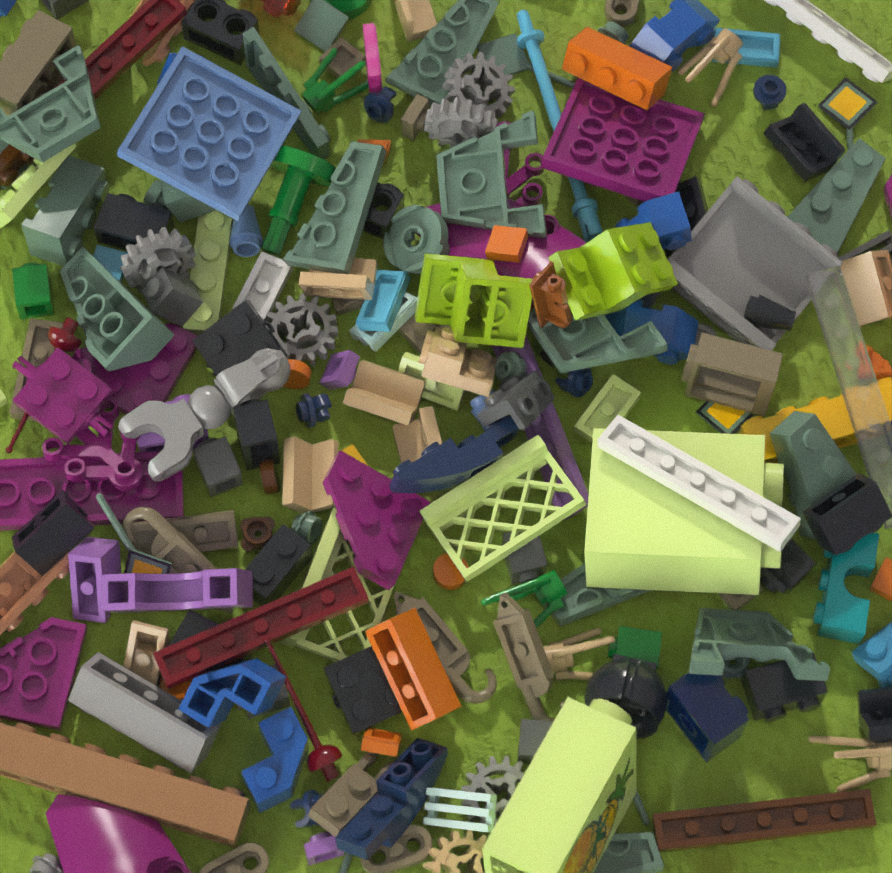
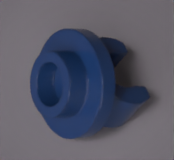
[753,75,787,111]
[363,86,397,123]
[555,368,593,398]
[296,393,332,428]
[290,789,323,828]

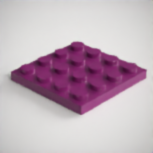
[540,77,705,201]

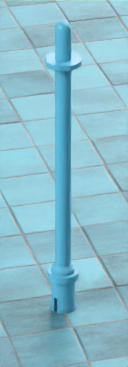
[516,10,604,242]

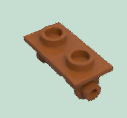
[529,261,573,328]

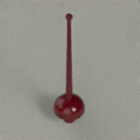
[5,318,82,454]
[264,637,343,781]

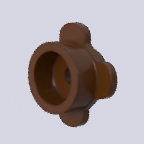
[240,517,275,552]

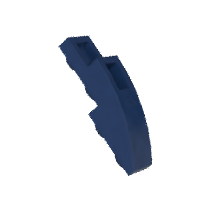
[389,416,520,494]
[335,737,448,860]

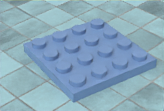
[117,46,301,221]

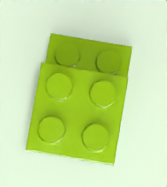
[548,222,678,321]
[415,253,532,348]

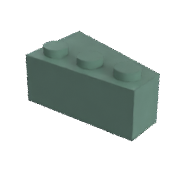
[21,155,110,266]
[770,411,857,540]

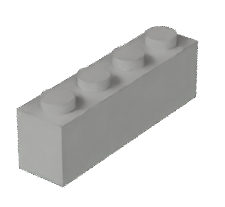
[68,652,221,773]

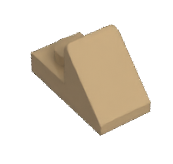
[123,620,170,687]

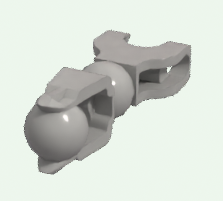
[118,348,290,481]

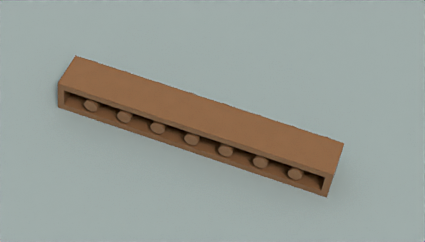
[0,718,250,848]

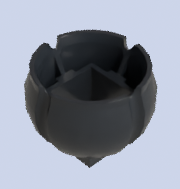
[584,654,668,739]

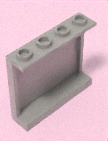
[668,176,843,351]

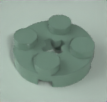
[383,205,450,274]

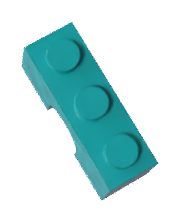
[813,532,879,644]

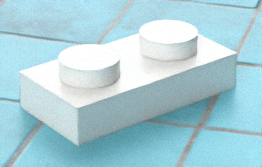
[233,252,293,322]

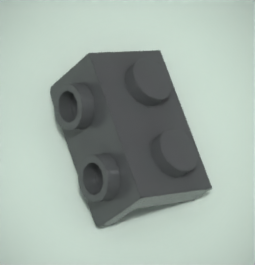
[476,370,555,430]

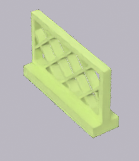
[420,435,586,582]
[280,507,394,662]

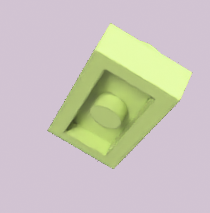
[398,352,465,411]
[573,374,641,443]

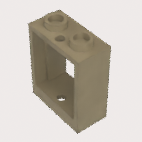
[681,332,783,417]

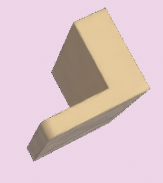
[393,0,437,42]
[838,250,892,327]
[299,258,378,300]
[343,360,425,425]
[393,406,442,463]
[282,436,338,514]

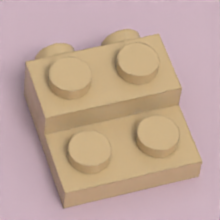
[418,327,497,397]

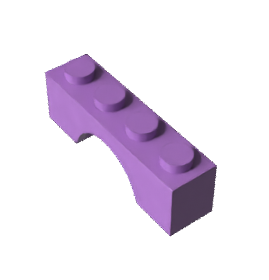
[101,568,253,613]

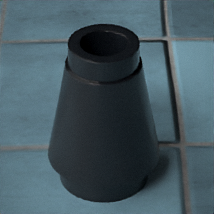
[744,294,796,331]

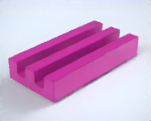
[363,23,382,93]

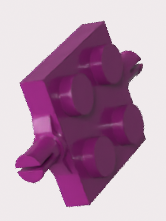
[12,348,114,445]

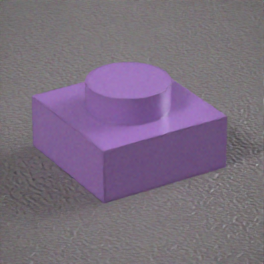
[319,350,360,390]
[304,832,344,866]

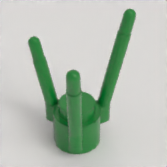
[301,48,369,114]
[481,570,568,629]

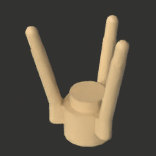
[678,29,743,107]
[543,628,615,681]
[808,736,892,792]

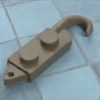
[123,507,234,613]
[394,591,497,704]
[493,592,565,721]

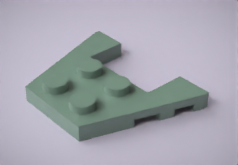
[0,45,101,163]
[436,111,547,238]
[527,303,667,373]
[689,608,830,681]

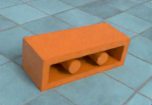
[562,27,673,110]
[365,608,461,730]

